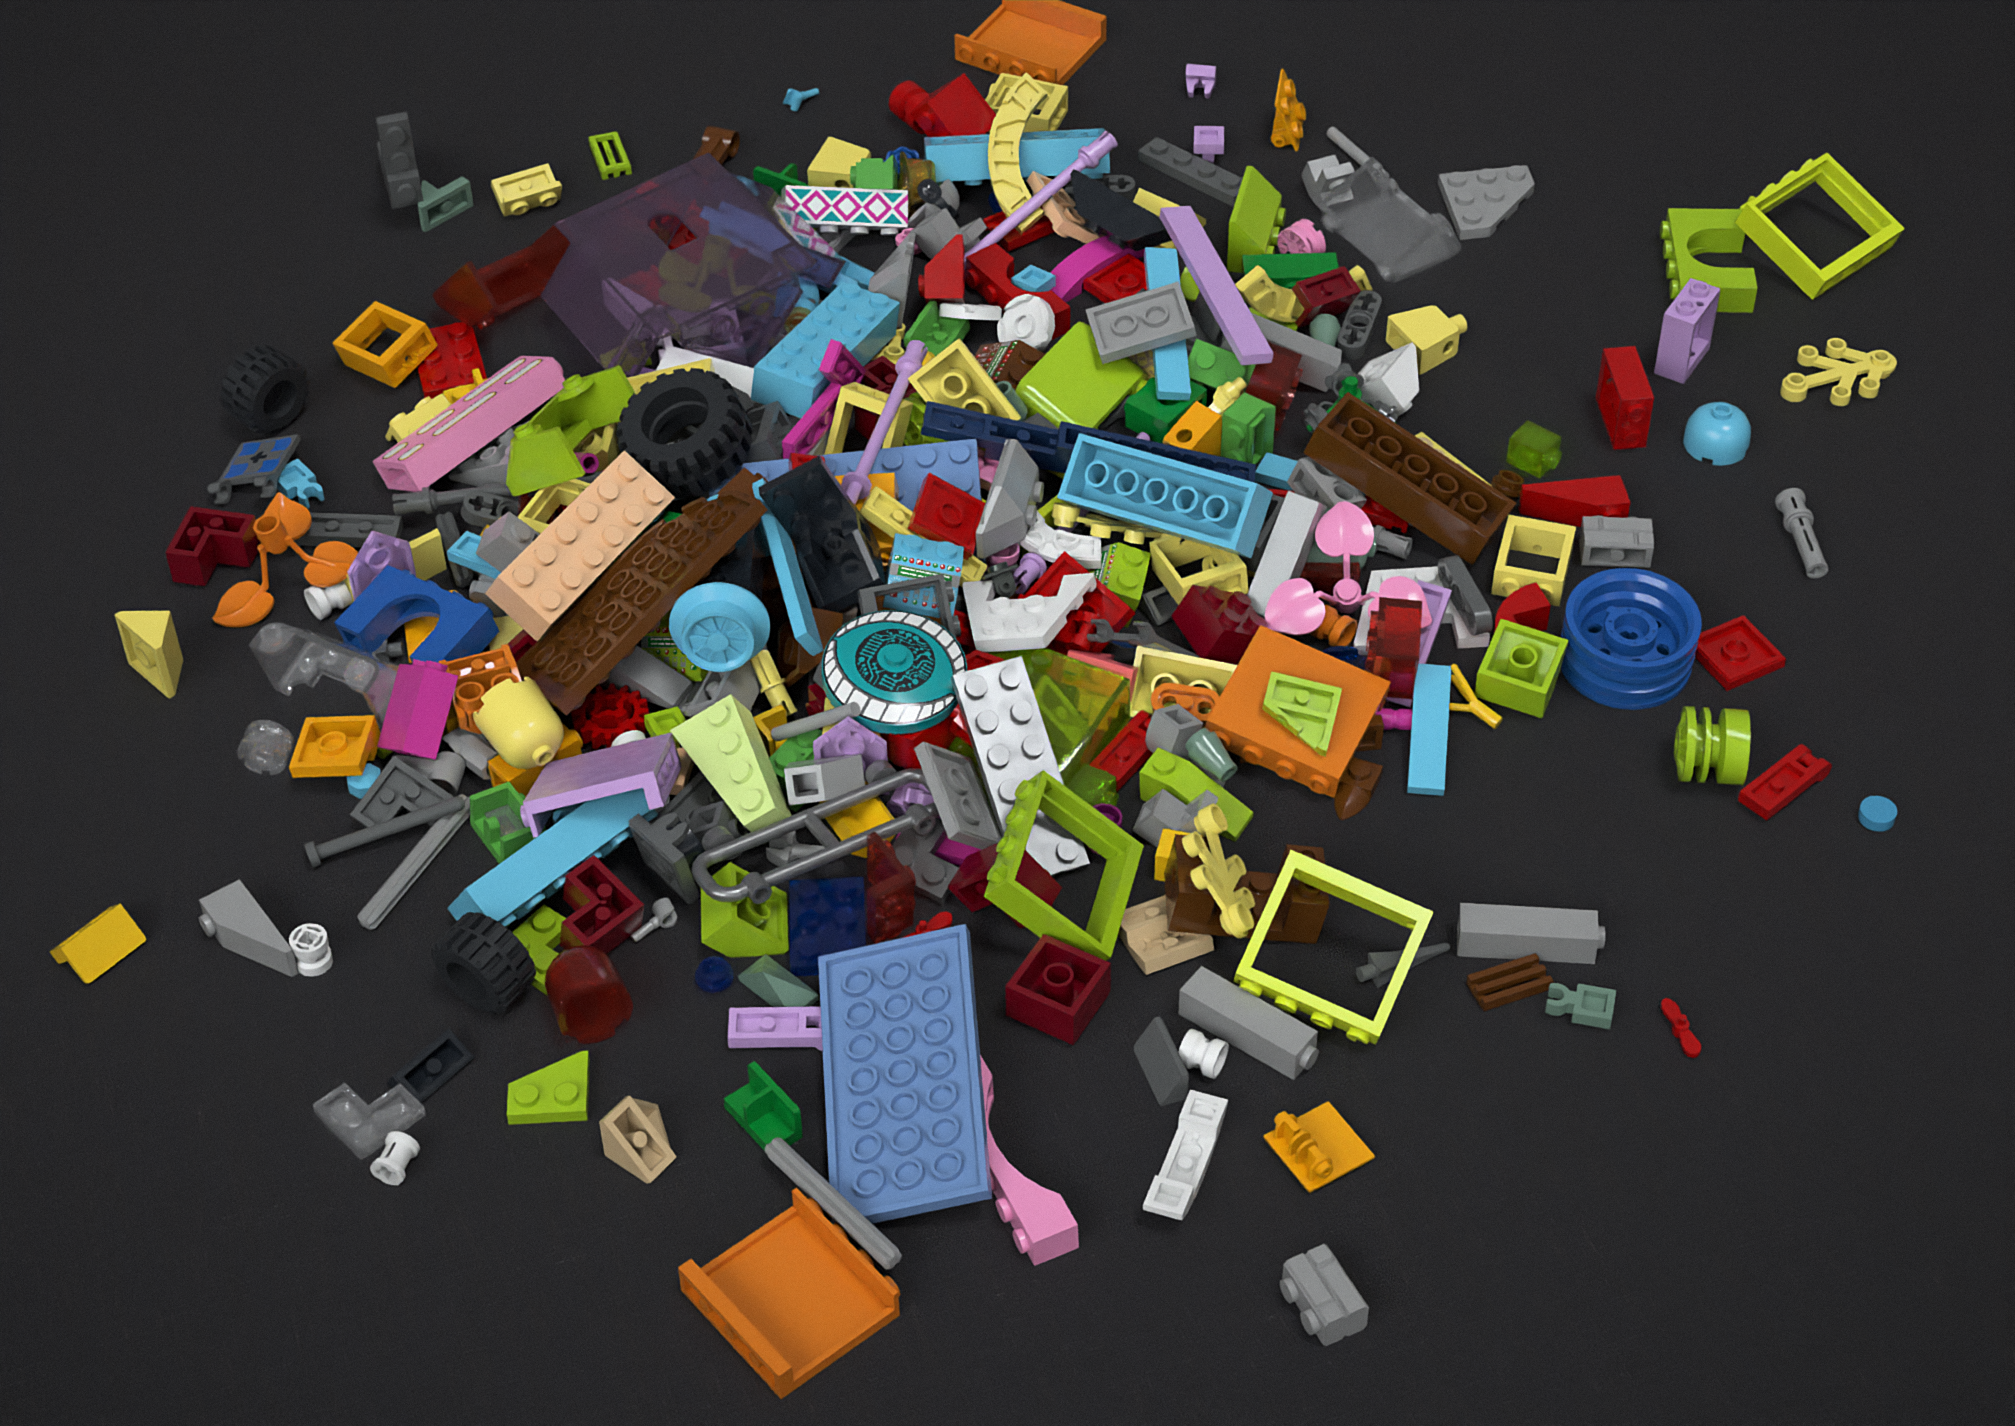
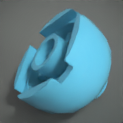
[1683,402,1751,466]

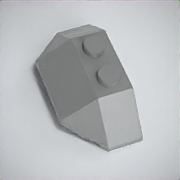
[976,439,1044,559]
[678,644,767,717]

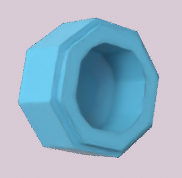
[347,763,381,799]

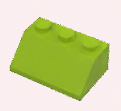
[1227,166,1286,273]

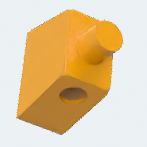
[1163,401,1222,456]

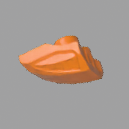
[438,644,522,734]

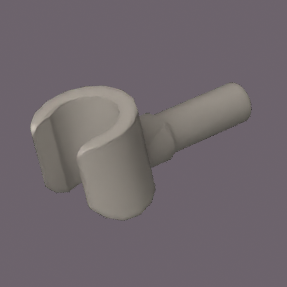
[630,898,677,943]

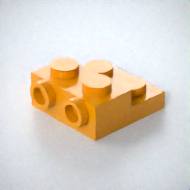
[289,715,381,778]

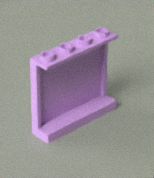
[520,733,682,838]

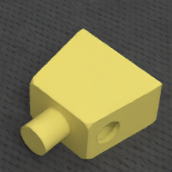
[807,137,871,188]
[1386,305,1467,375]

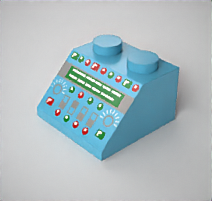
[883,533,964,618]

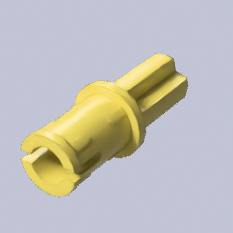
[750,650,797,717]

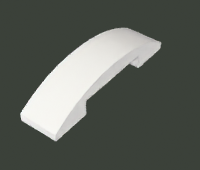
[1143,1090,1228,1220]

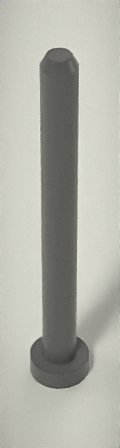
[304,796,465,868]

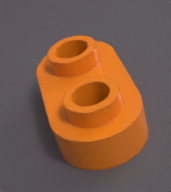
[1151,683,1220,727]

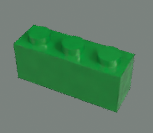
[1241,252,1338,303]

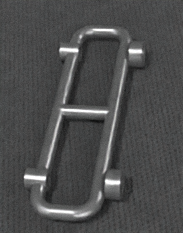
[692,759,940,904]

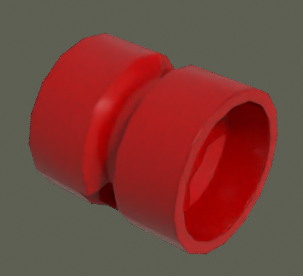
[888,80,930,134]

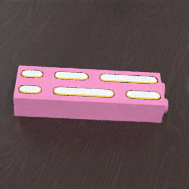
[373,356,565,492]

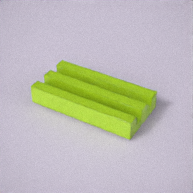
[588,131,632,180]

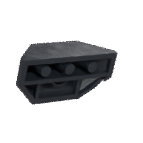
[1070,169,1172,251]

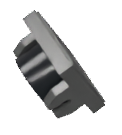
[628,812,705,905]

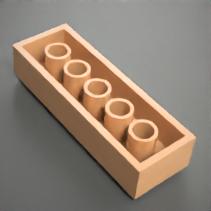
[485,451,675,641]

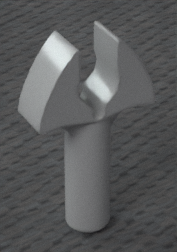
[766,830,835,867]

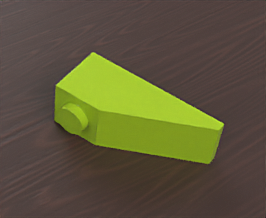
[1139,748,1253,842]

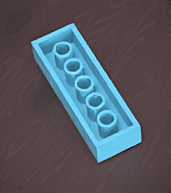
[924,128,1110,186]
[751,282,900,418]
[1057,433,1273,559]
[447,788,658,928]

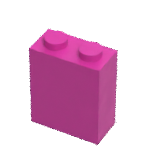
[377,659,458,760]

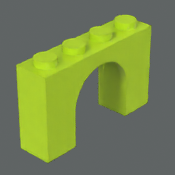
[1660,208,1757,313]

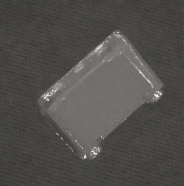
[1317,157,1462,282]
[249,622,399,732]

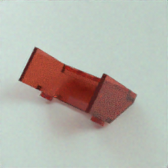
[432,219,588,330]

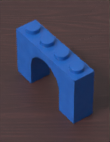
[334,565,500,663]

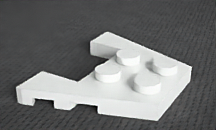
[1353,566,1490,655]
[962,573,1097,652]

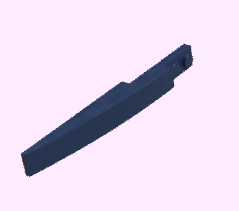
[921,401,1256,483]

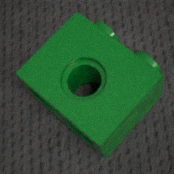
[1124,377,1207,444]

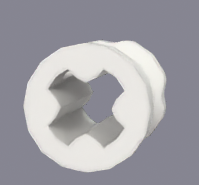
[370,1131,420,1185]

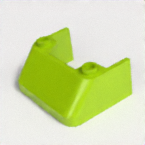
[506,365,636,496]

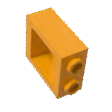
[332,301,438,388]

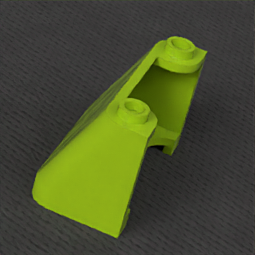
[1016,322,1149,429]

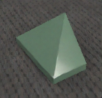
[738,954,819,1007]

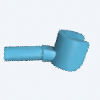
[782,88,819,111]

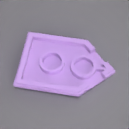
[347,531,416,601]
[813,716,889,795]

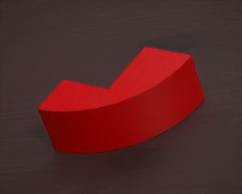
[1493,582,1551,635]

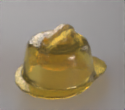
[897,151,936,216]

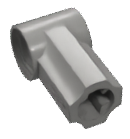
[439,727,499,780]
[391,751,466,797]

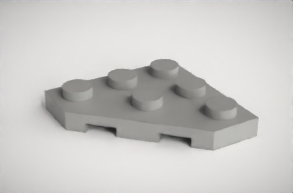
[1438,165,1535,240]

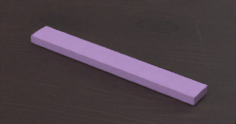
[1159,206,1274,365]

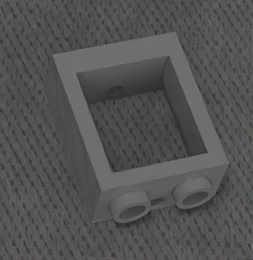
[744,401,794,463]
[857,574,961,638]

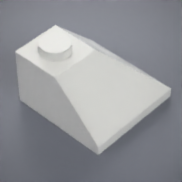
[1358,342,1419,416]

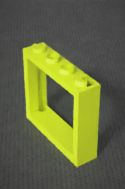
[1735,153,1905,300]
[1233,850,1433,1045]

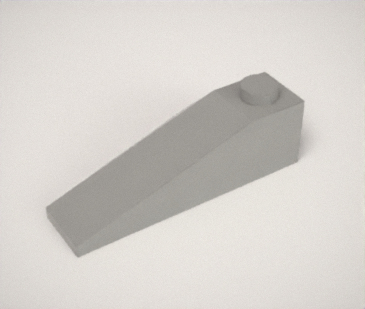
[868,233,916,328]

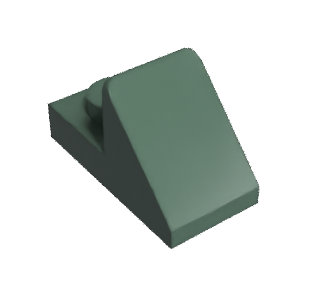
[418,176,474,233]

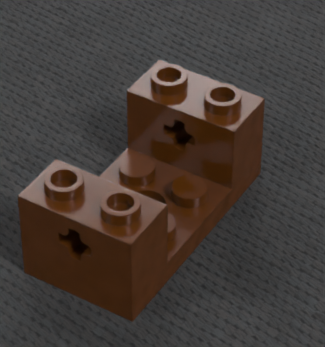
[1164,834,1329,944]

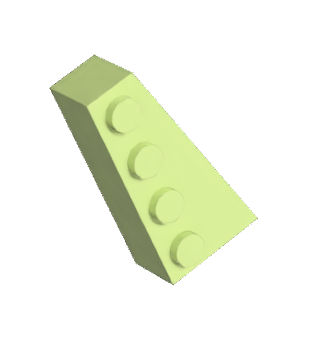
[670,694,792,832]

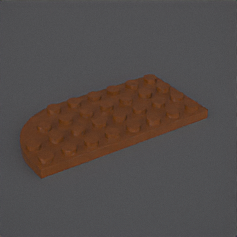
[516,491,768,715]

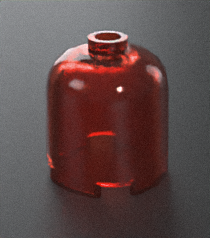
[544,945,633,1044]

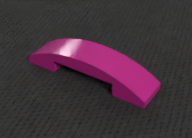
[1049,235,1145,302]

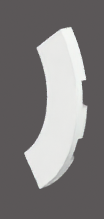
[1018,510,1102,569]

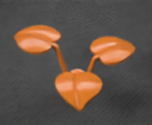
[212,492,358,628]

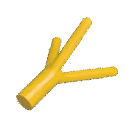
[1449,664,1503,729]

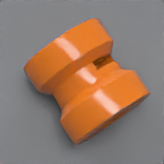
[1310,604,1358,651]

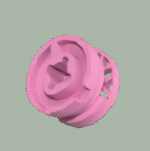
[1277,219,1326,254]

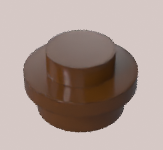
[1491,470,1524,499]

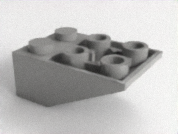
[448,421,529,487]

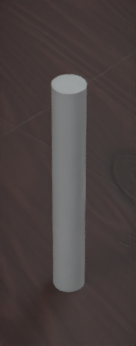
[1327,127,1389,183]
[771,702,860,742]

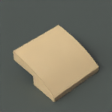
[1118,895,1214,975]

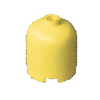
[473,677,564,769]

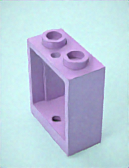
[1654,278,1720,384]

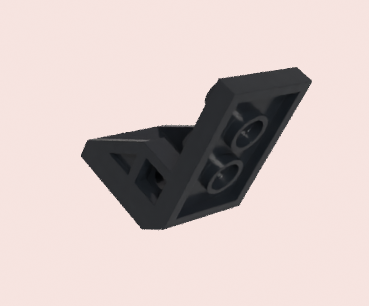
[759,455,886,612]

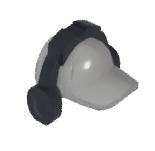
[906,179,960,229]

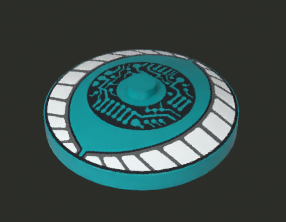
[821,610,967,734]

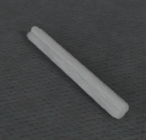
[357,794,470,930]
[765,1137,902,1269]

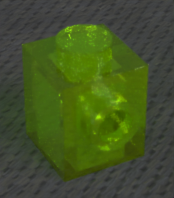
[1506,420,1562,478]
[1066,763,1119,807]

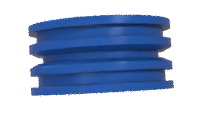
[1561,568,1702,710]

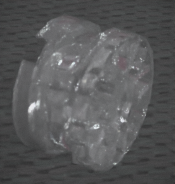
[237,720,295,775]

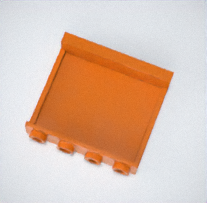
[954,0,1107,85]
[1205,625,1391,798]
[678,1187,900,1399]

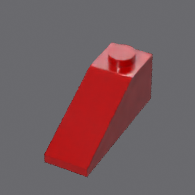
[1518,475,1630,527]

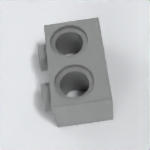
[1287,457,1367,509]

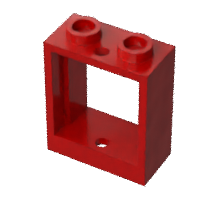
[1596,346,1654,450]

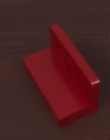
[1292,266,1361,328]

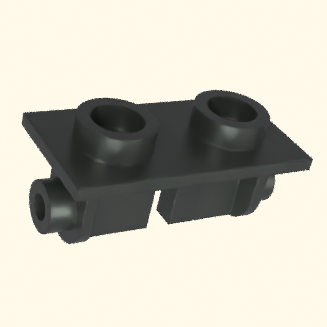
[981,562,1018,600]

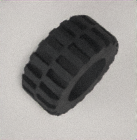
[616,368,753,499]

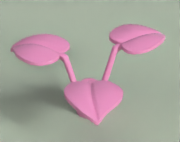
[1265,501,1432,635]

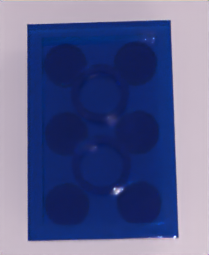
[789,877,866,976]

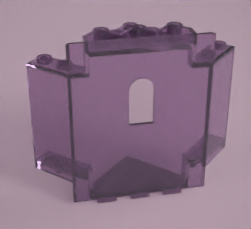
[540,153,846,378]

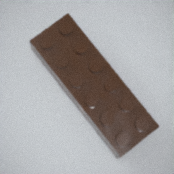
[1304,392,1516,565]

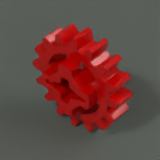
[571,683,649,749]

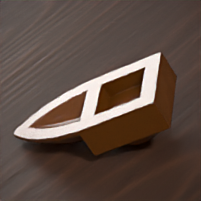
[1334,757,1383,821]

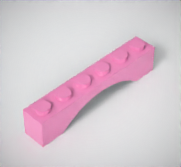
[980,1055,1079,1266]

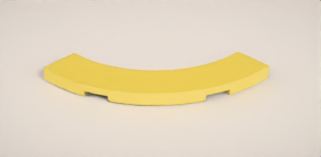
[988,72,1047,235]
[1235,265,1373,323]

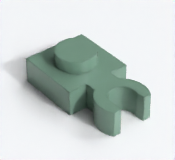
[1545,983,1616,1029]

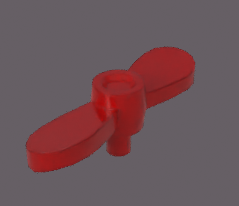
[902,911,953,938]
[1661,998,1701,1058]

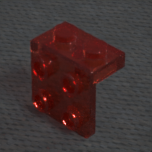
[867,832,916,944]

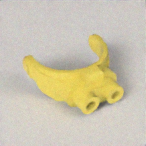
[1208,377,1247,416]

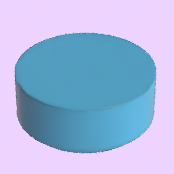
[1858,796,1897,831]

